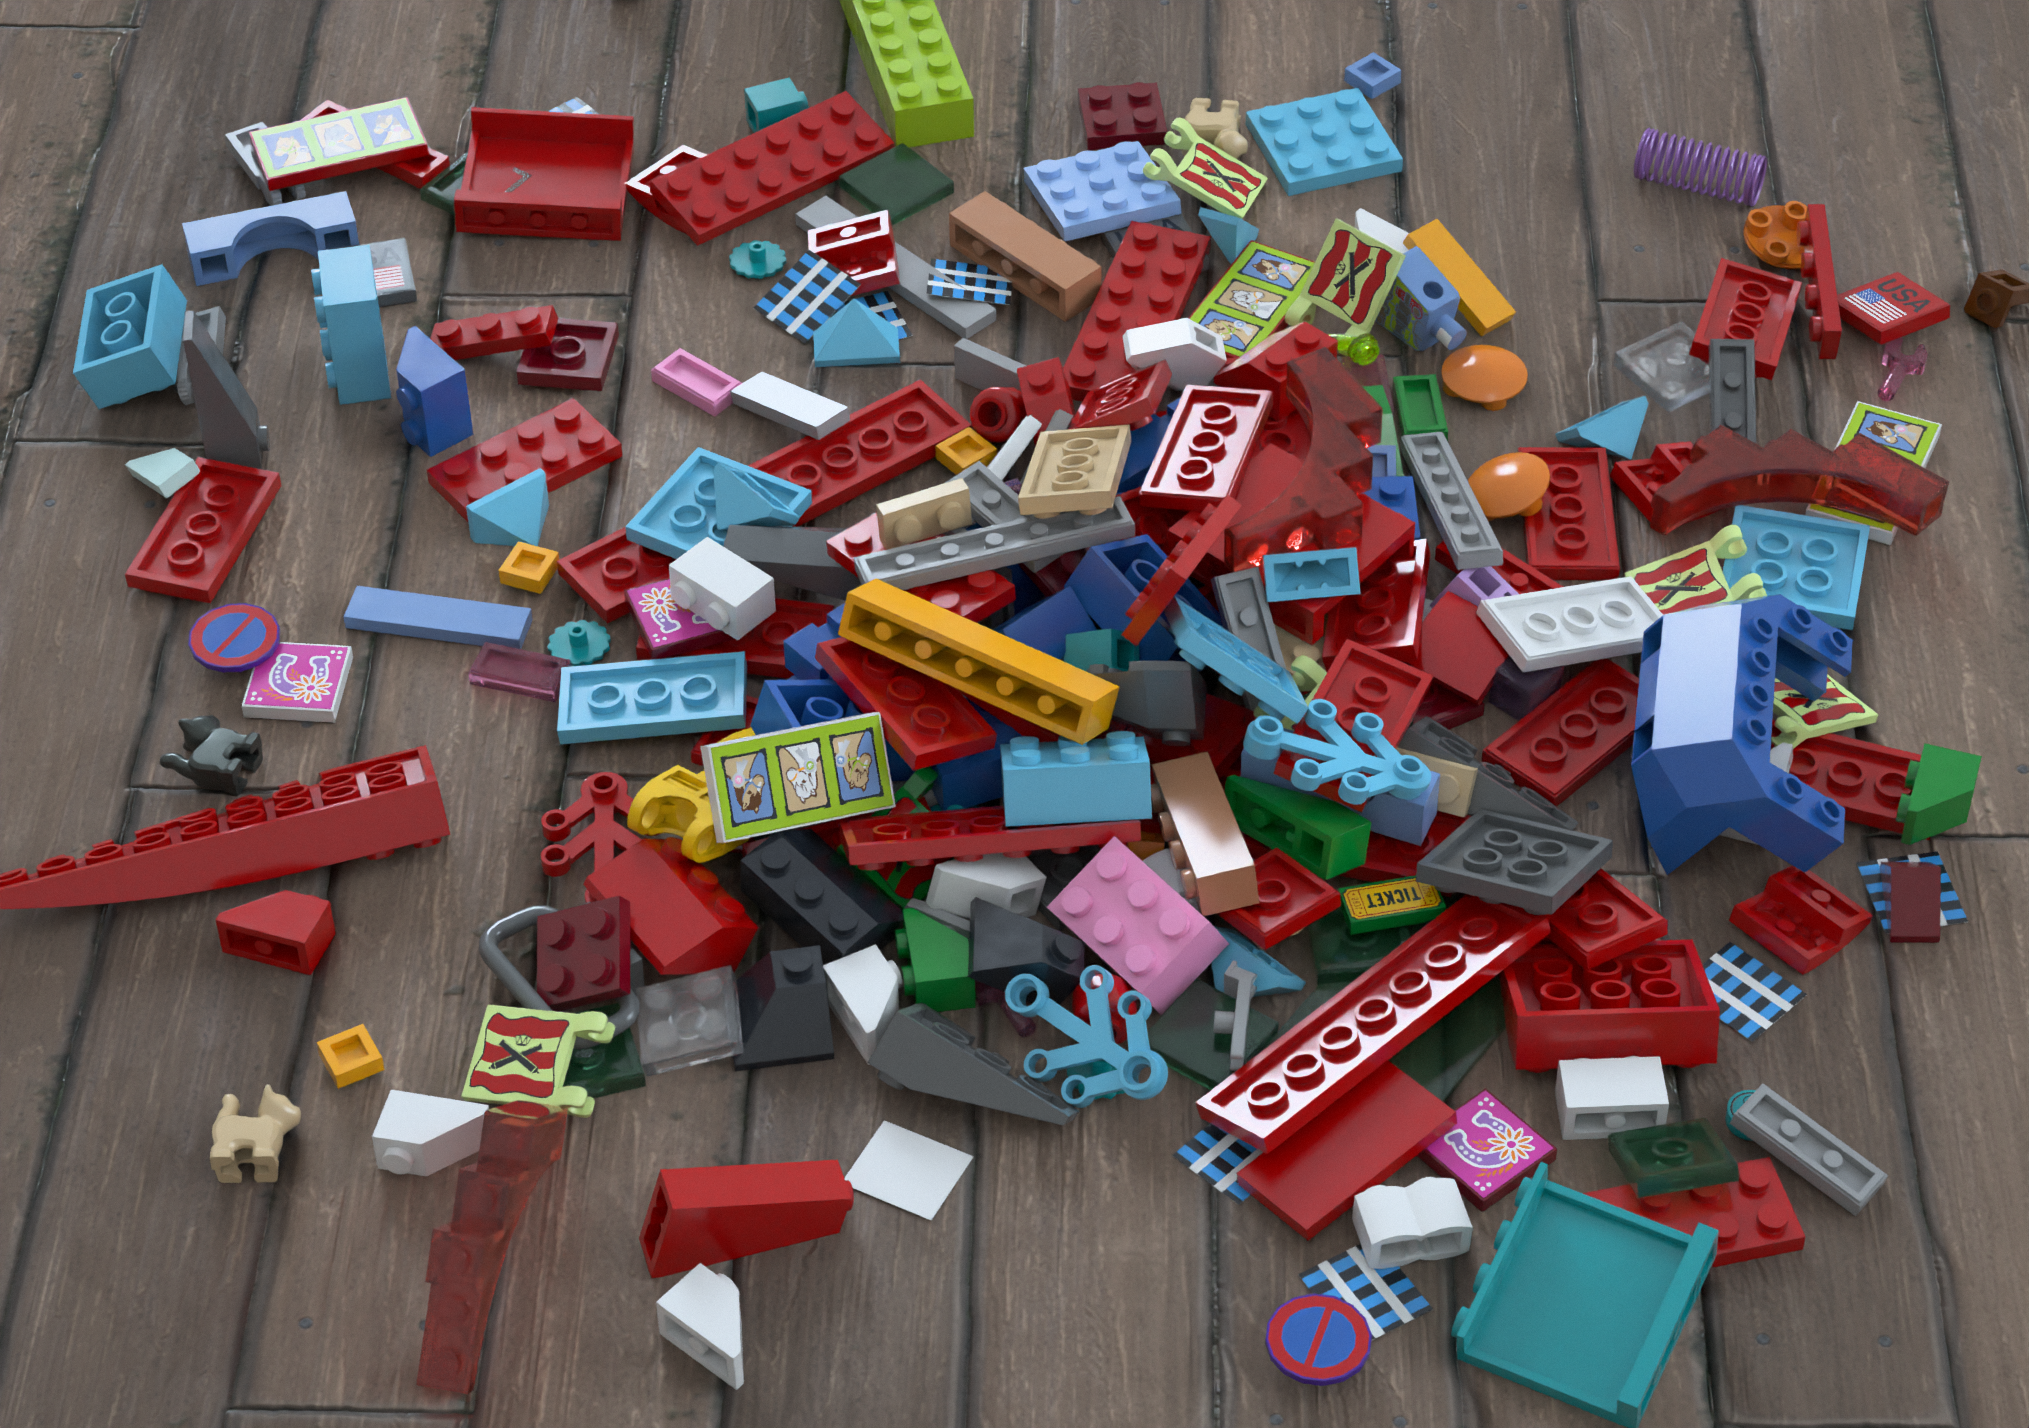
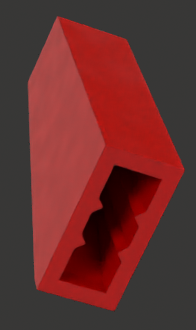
[639,1160,854,1278]

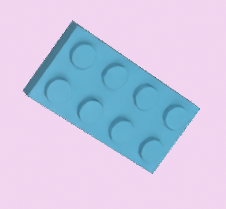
[557,651,747,744]

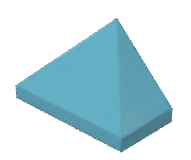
[1198,207,1259,264]
[813,299,900,367]
[1555,396,1649,460]
[713,462,800,530]
[466,468,549,546]
[1262,547,1360,602]
[1211,926,1306,1002]

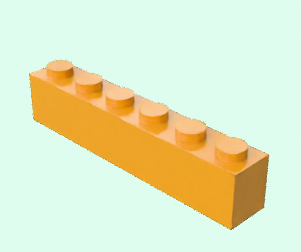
[838,579,1120,745]

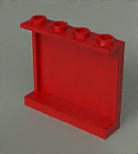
[454,107,634,241]
[1168,443,1415,646]

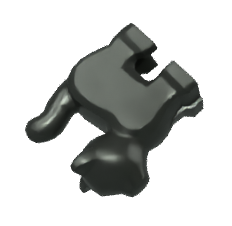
[160,715,263,796]

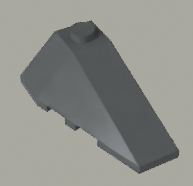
[183,311,270,469]
[723,525,862,601]
[1086,661,1207,746]
[1397,716,1579,831]
[868,1002,1079,1125]

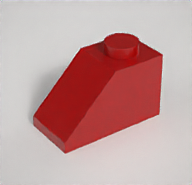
[215,890,336,976]

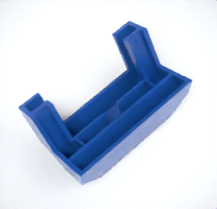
[1631,594,1853,875]

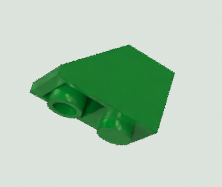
[1895,743,1982,845]
[895,908,976,1012]

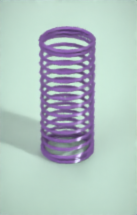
[1634,127,1767,207]

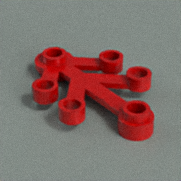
[541,772,661,903]

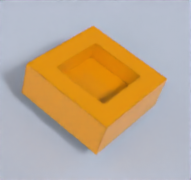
[935,427,997,475]
[498,541,560,594]
[317,1024,385,1089]

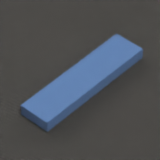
[344,586,533,651]

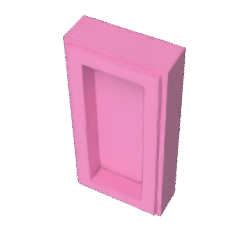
[651,348,742,417]

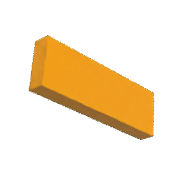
[1403,219,1516,337]

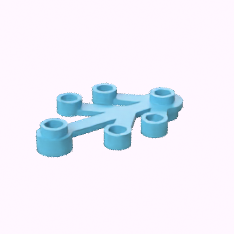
[1243,699,1431,805]
[1005,965,1168,1108]

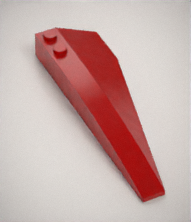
[0,745,451,909]

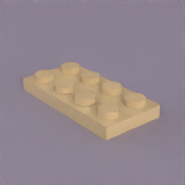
[1018,424,1131,519]

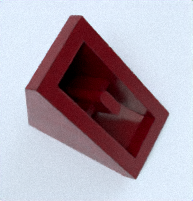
[1880,862,1941,943]

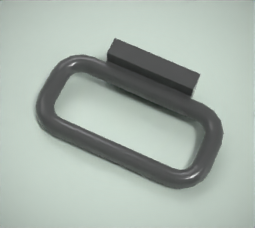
[479,901,645,1050]

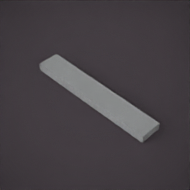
[795,196,996,339]
[1400,432,1503,570]
[854,496,1135,590]

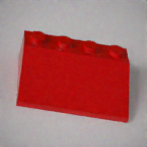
[1499,939,1720,1073]

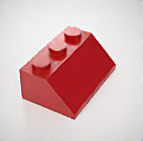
[583,837,758,975]

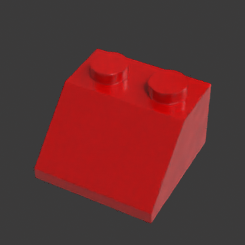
[1213,321,1338,422]

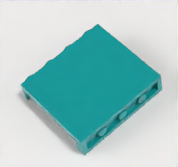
[1451,1162,1719,1428]

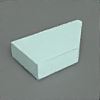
[125,448,200,498]

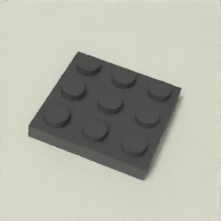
[1416,809,1613,915]

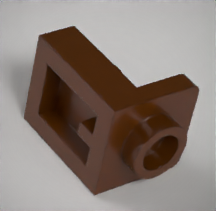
[1964,269,2029,328]

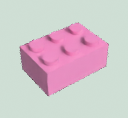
[1047,836,1229,1015]

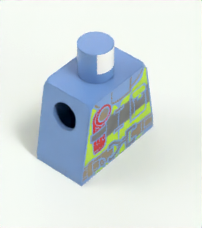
[1375,246,1467,351]

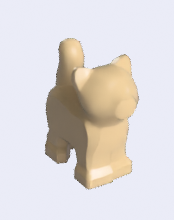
[1182,98,1248,159]
[210,1084,301,1183]

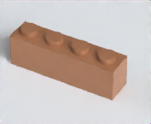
[949,191,1102,322]
[1151,752,1259,916]

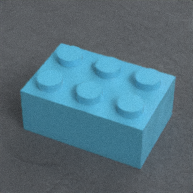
[311,245,391,405]
[73,264,187,409]
[1000,731,1152,827]

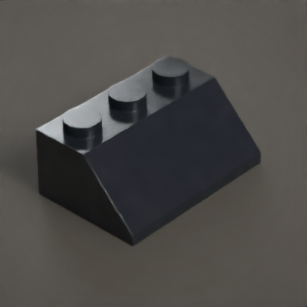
[741,829,903,965]

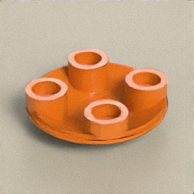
[1743,201,1807,269]
[1441,345,1528,411]
[1468,452,1550,522]

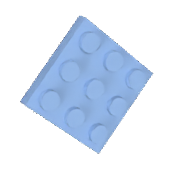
[1023,141,1181,241]

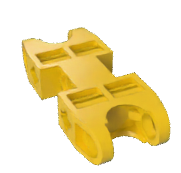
[627,728,755,863]

